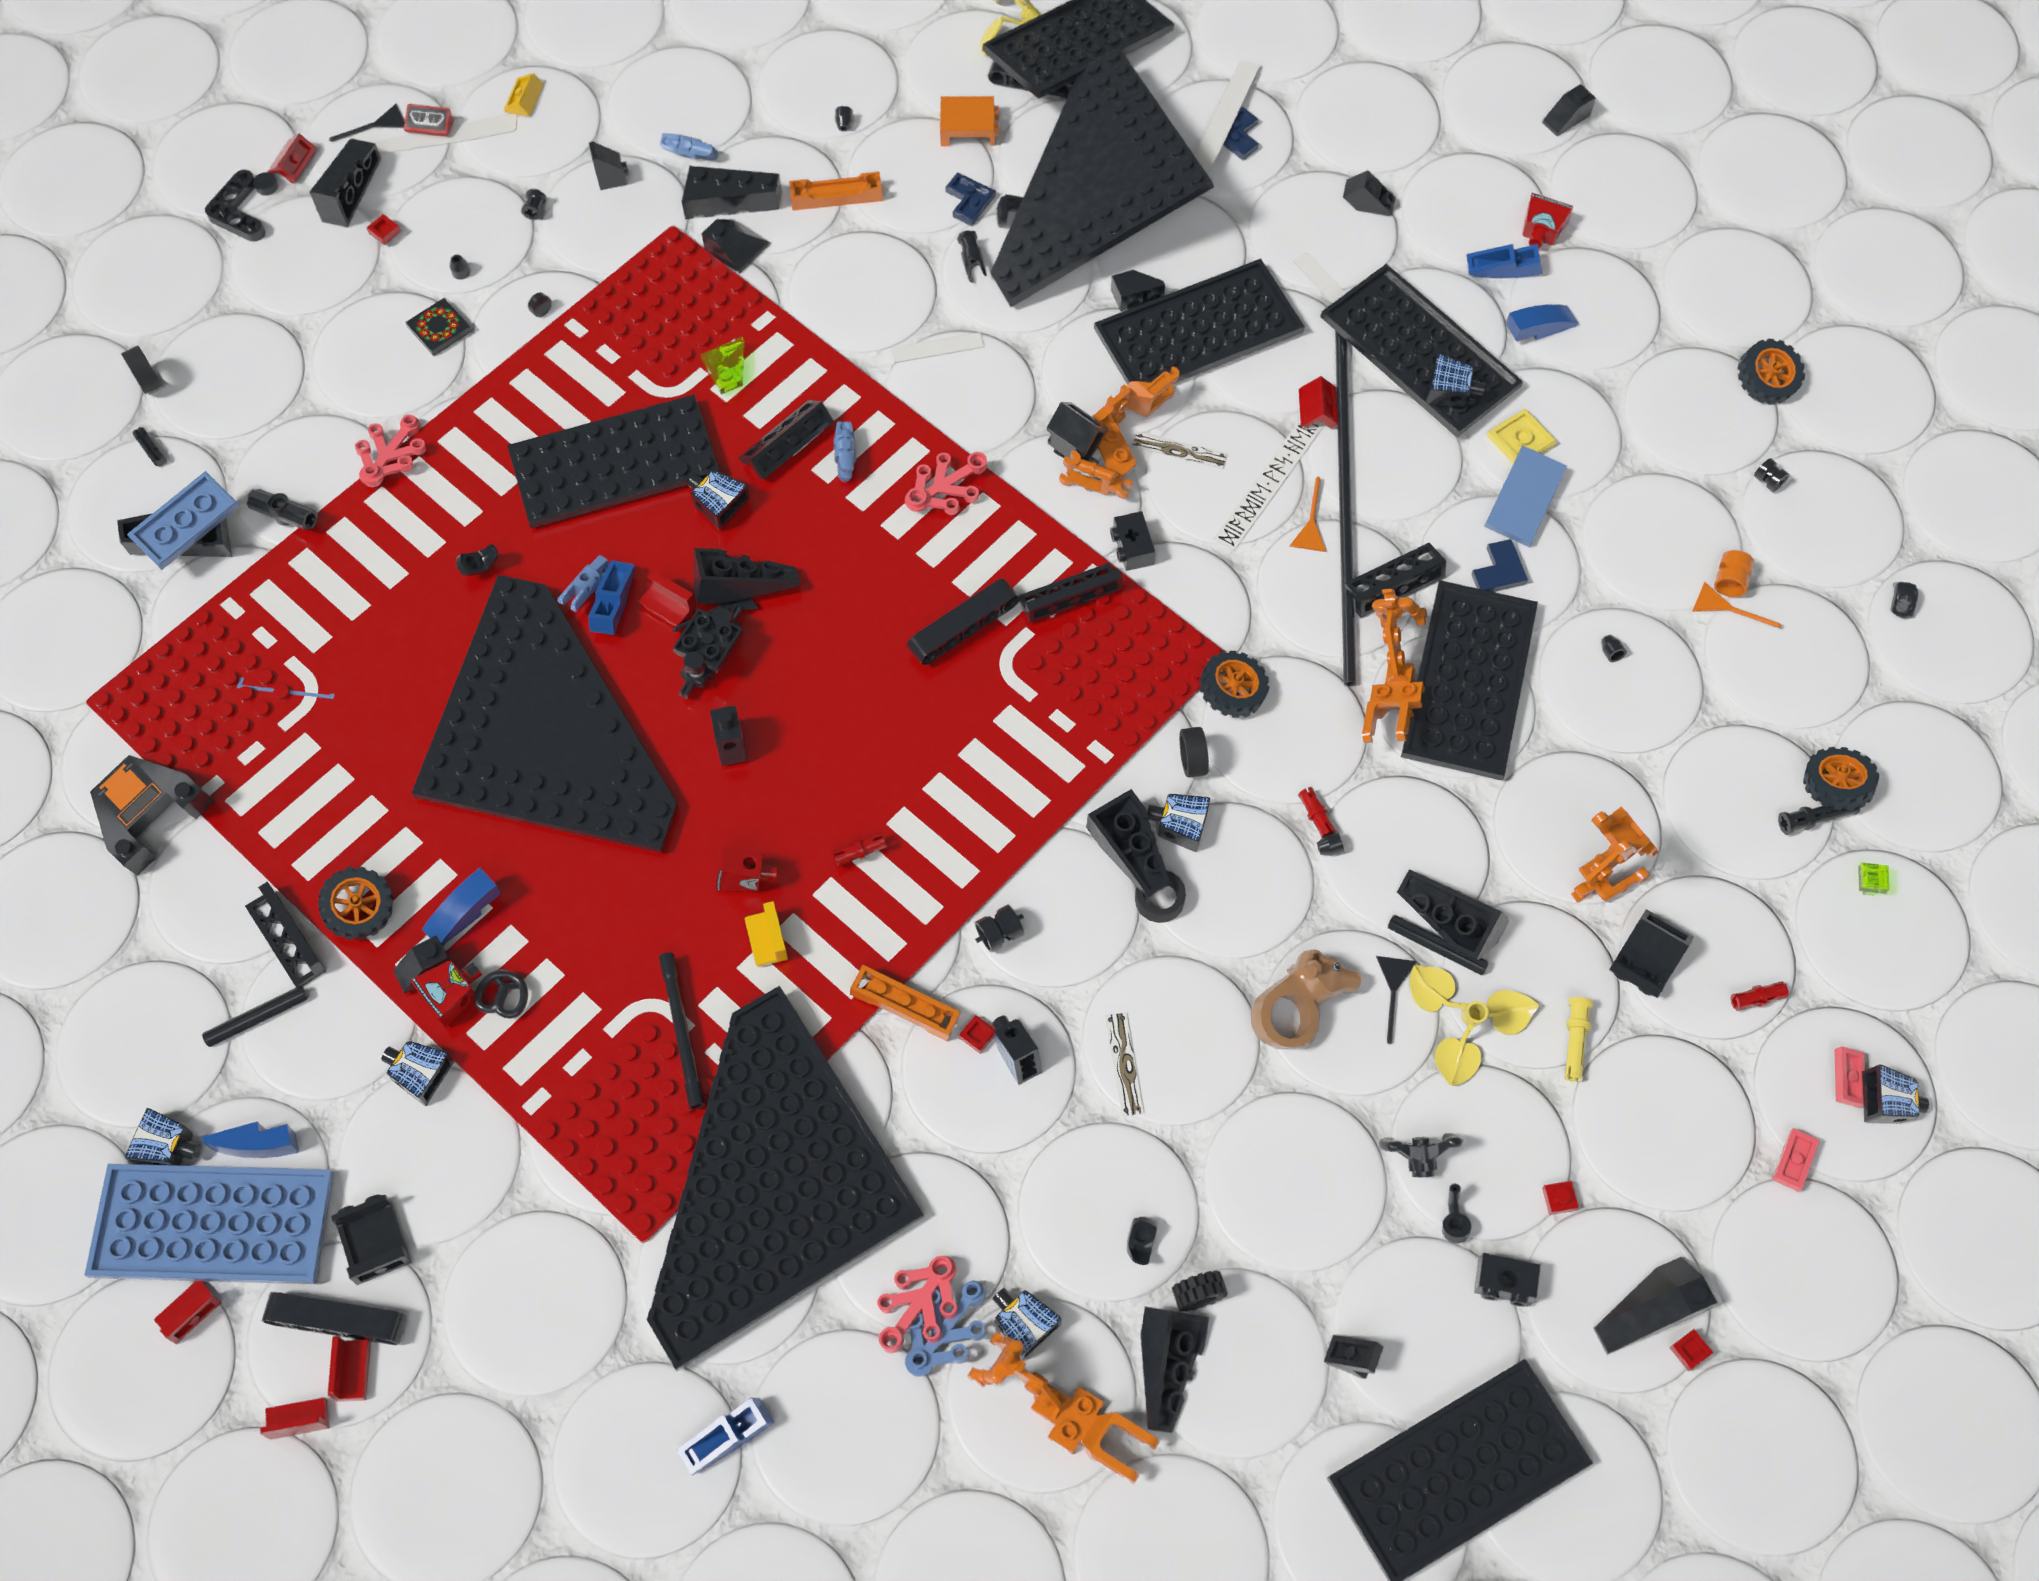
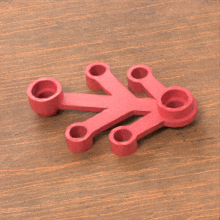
[355,415,426,487]
[905,452,987,515]
[877,1256,959,1353]

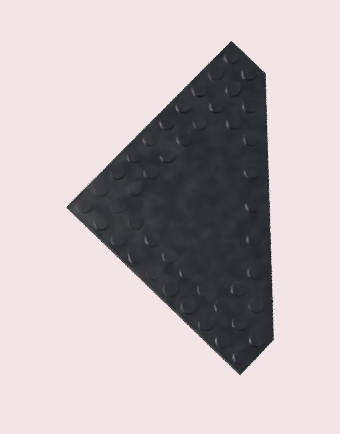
[990,46,1214,308]
[411,575,678,853]
[647,985,924,1372]

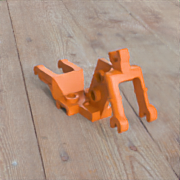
[1059,367,1180,499]
[1362,589,1427,743]
[1571,806,1659,903]
[967,1332,1160,1484]

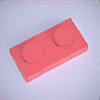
[1834,1046,1865,1108]
[1772,1128,1820,1192]

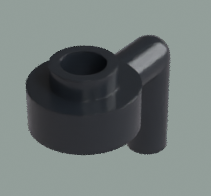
[1442,1183,1472,1243]

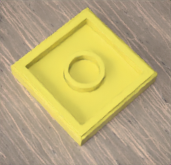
[1487,409,1556,463]

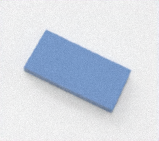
[1484,445,1567,547]
[127,471,240,570]

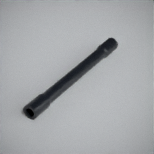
[658,952,705,1110]

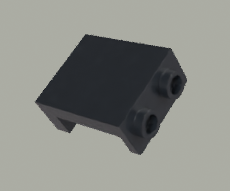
[331,1194,412,1285]

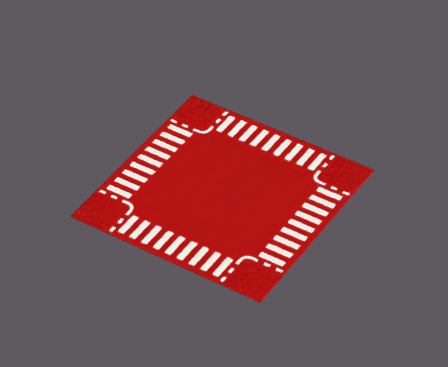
[86,226,1226,1243]

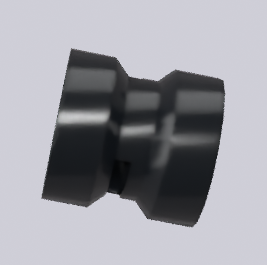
[1754,458,1790,492]

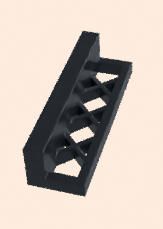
[738,400,834,479]
[1345,542,1446,618]
[1019,562,1122,623]
[245,881,326,987]

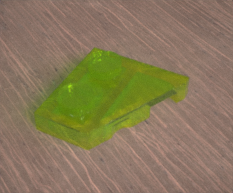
[701,337,745,395]

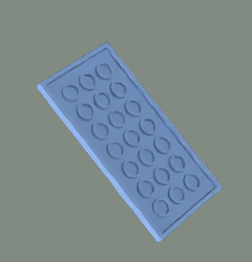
[84,1164,334,1284]

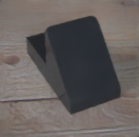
[1324,1335,1384,1379]

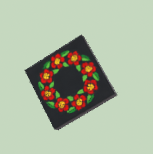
[405,298,472,356]

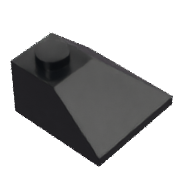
[701,219,770,274]

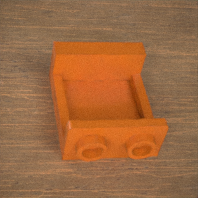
[940,96,999,147]

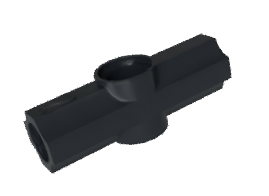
[246,489,318,530]

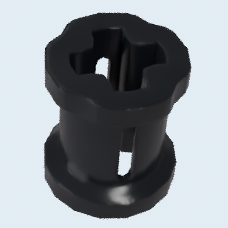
[521,189,546,220]

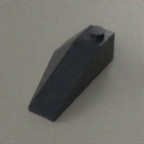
[693,548,800,604]
[1086,789,1170,898]
[1397,869,1510,960]
[1593,1257,1718,1355]
[1140,1306,1209,1433]

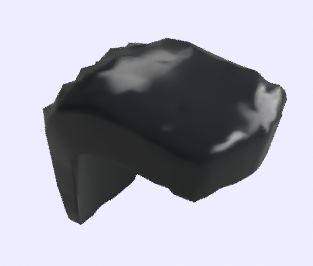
[996,194,1023,227]
[456,544,498,576]
[1890,582,1918,618]
[1127,1216,1157,1265]

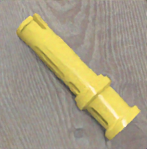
[1564,997,1593,1082]

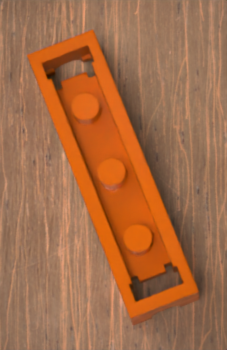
[789,171,883,211]
[850,965,960,1041]

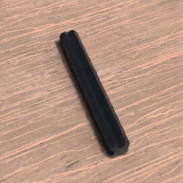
[1388,915,1489,975]
[202,986,308,1047]

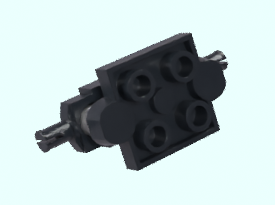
[673,605,743,699]

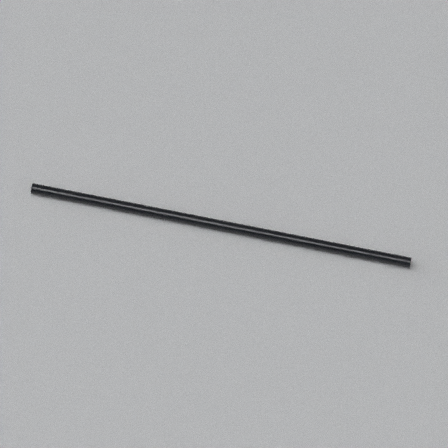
[1335,331,1356,687]

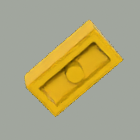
[504,73,543,116]

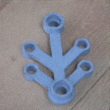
[905,1281,987,1377]

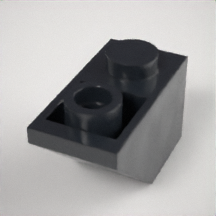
[1343,170,1396,216]
[1111,269,1165,312]

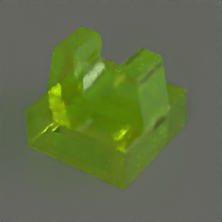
[1858,863,1890,896]

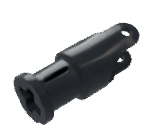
[957,230,987,283]

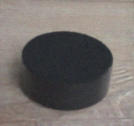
[253,172,278,195]
[528,292,552,317]

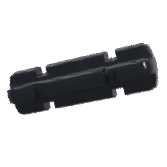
[133,427,166,466]

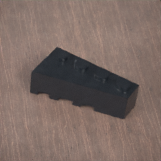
[309,138,381,228]
[681,166,782,220]
[117,513,232,557]

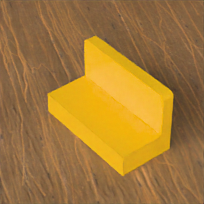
[745,901,788,967]

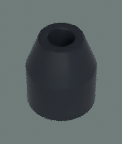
[835,106,853,132]
[449,254,470,280]
[1601,635,1627,662]
[1316,832,1344,856]

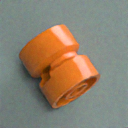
[1714,550,1755,598]

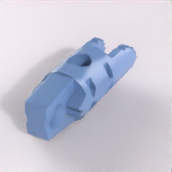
[659,133,718,161]
[834,422,856,482]
[557,555,609,612]

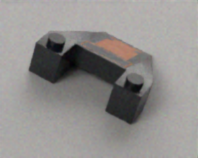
[90,755,215,876]

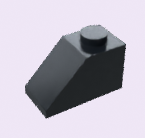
[1542,84,1596,136]
[589,142,629,190]
[393,935,451,994]

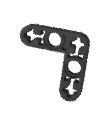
[205,169,265,242]

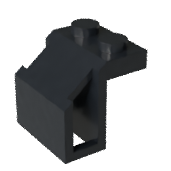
[1047,402,1109,464]
[1609,909,1694,998]

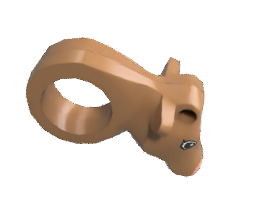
[1251,949,1362,1049]

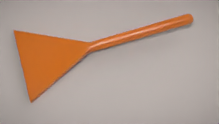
[1289,477,1326,552]
[1692,582,1781,628]

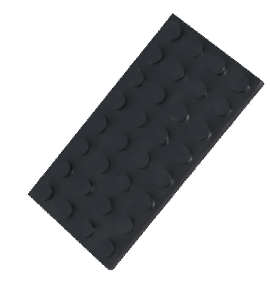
[982,0,1174,99]
[1094,258,1305,385]
[1320,263,1523,437]
[507,394,720,528]
[1401,580,1538,781]
[1327,1359,1593,1581]

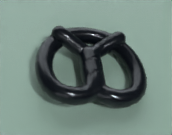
[474,970,528,1019]

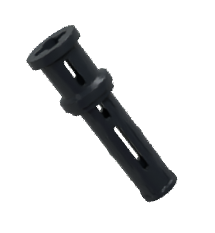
[1778,806,1860,835]

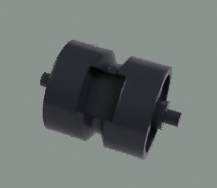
[974,904,1024,953]

